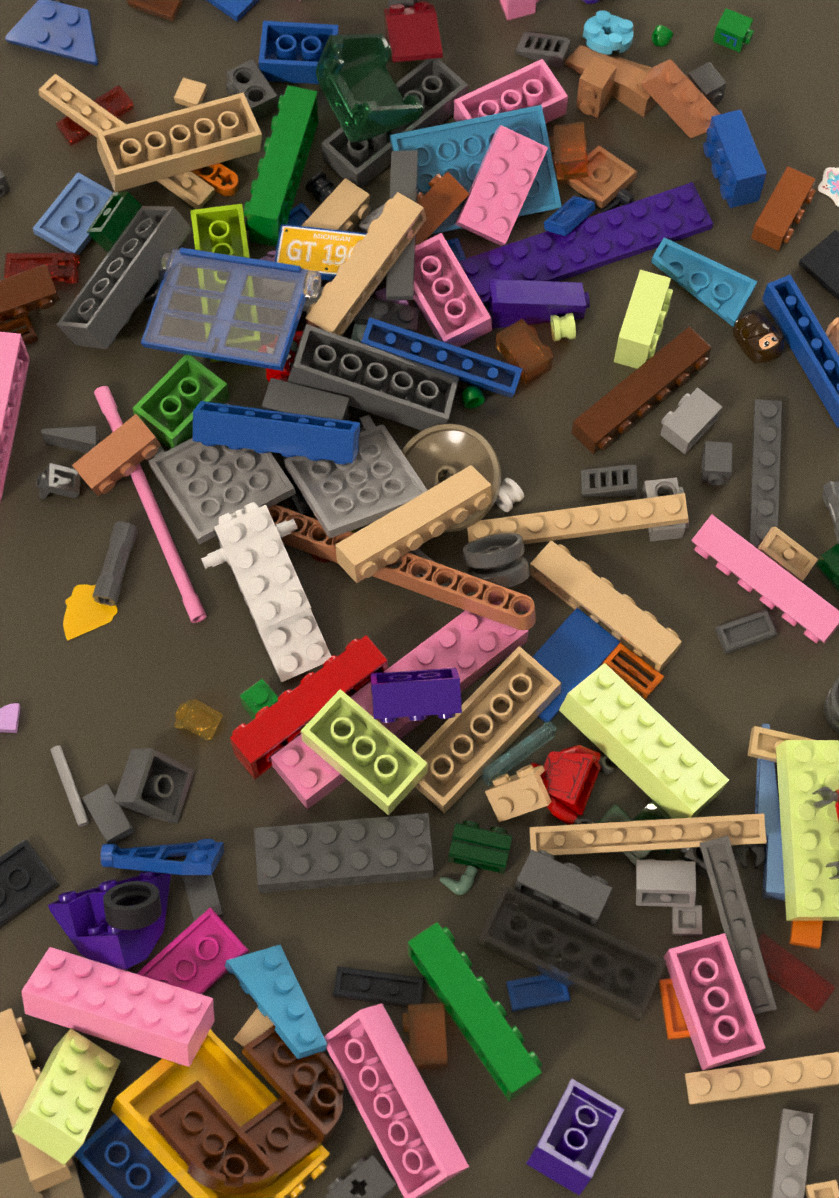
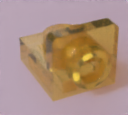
[174,699,223,741]

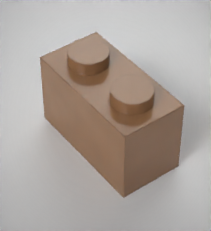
[576,56,617,118]

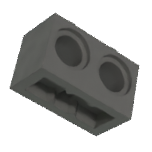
[225,59,278,121]

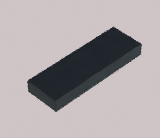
[333,966,425,1009]

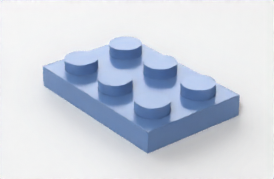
[32,173,113,258]

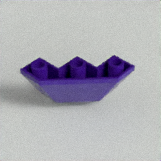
[48,871,171,970]

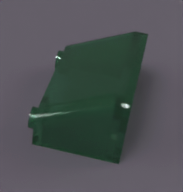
[316,34,424,142]

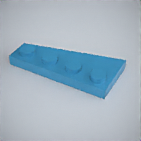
[651,238,758,327]
[224,945,327,1059]

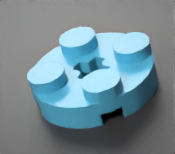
[583,11,633,54]

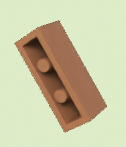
[640,59,720,138]
[72,414,161,496]

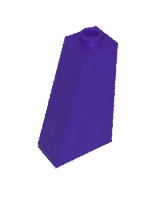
[488,279,590,329]

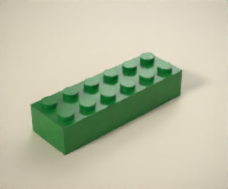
[244,85,319,247]
[408,922,542,1102]

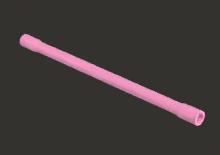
[94,386,207,623]

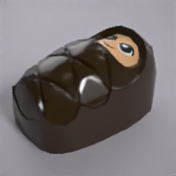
[733,310,784,364]

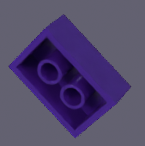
[371,668,462,723]

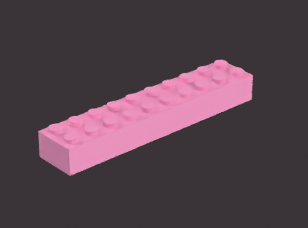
[271,601,529,810]

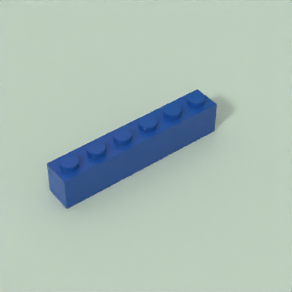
[762,275,839,428]
[361,317,522,398]
[193,401,360,465]

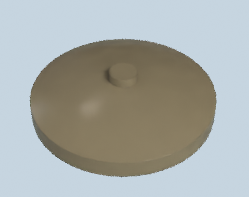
[402,424,501,532]

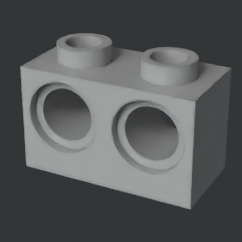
[642,478,689,541]

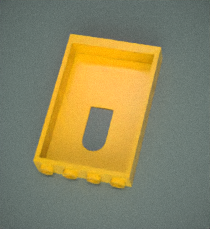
[111,1030,330,1198]

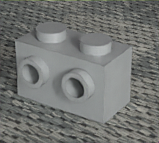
[660,387,722,454]
[636,859,696,907]

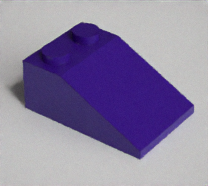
[526,1078,624,1196]

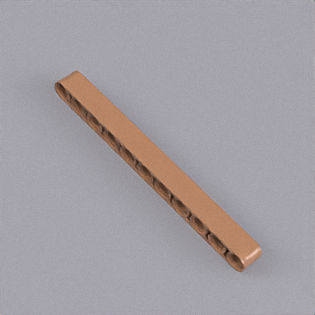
[268,505,536,631]

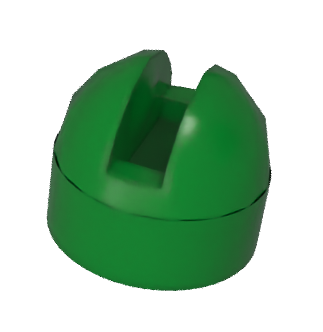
[651,25,674,47]
[462,386,485,409]

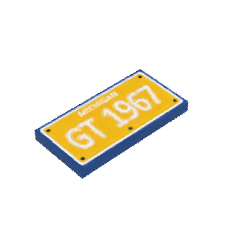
[275,224,367,281]

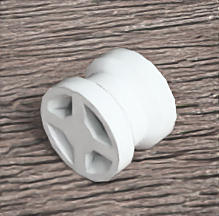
[495,478,524,512]

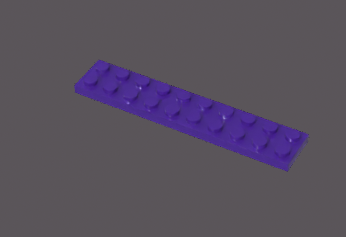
[458,182,713,306]

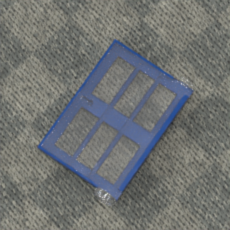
[141,248,321,371]

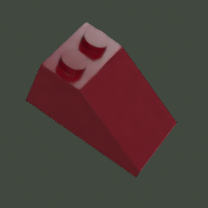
[384,2,443,63]

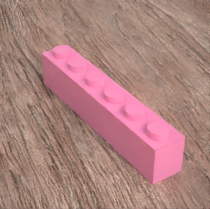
[691,515,839,644]

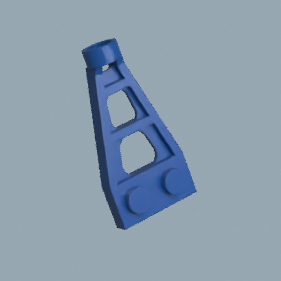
[101,839,224,875]

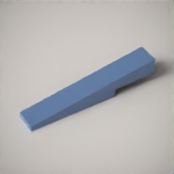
[755,723,785,901]

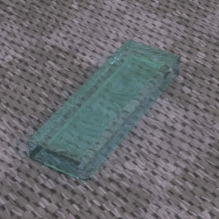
[482,721,556,787]

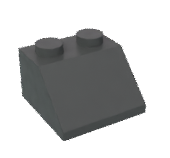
[114,748,195,823]

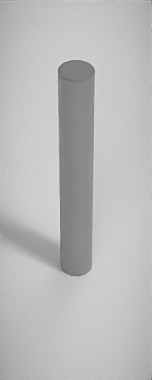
[50,745,89,827]

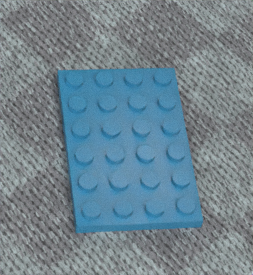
[390,105,562,235]

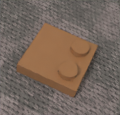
[564,146,637,209]

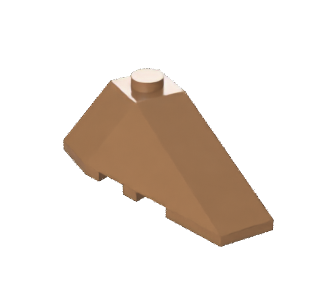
[565,45,657,117]

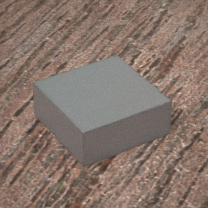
[671,905,702,937]

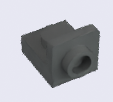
[36,463,80,499]

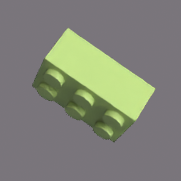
[614,270,673,369]

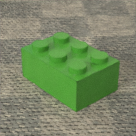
[132,354,230,449]

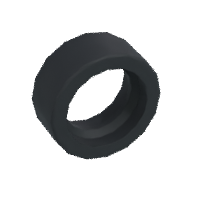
[103,881,161,930]

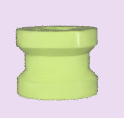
[550,313,576,341]

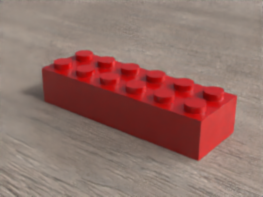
[230,635,388,780]

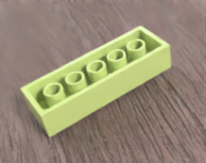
[559,663,729,819]
[776,740,839,921]

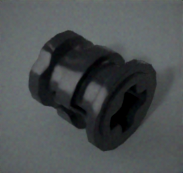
[306,172,336,204]

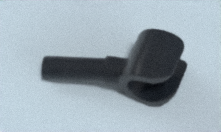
[599,189,634,213]

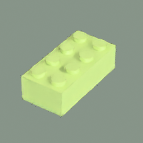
[301,689,428,815]
[12,1028,121,1165]

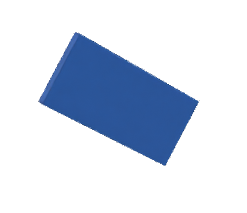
[532,608,620,724]

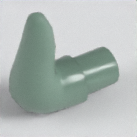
[440,866,478,895]

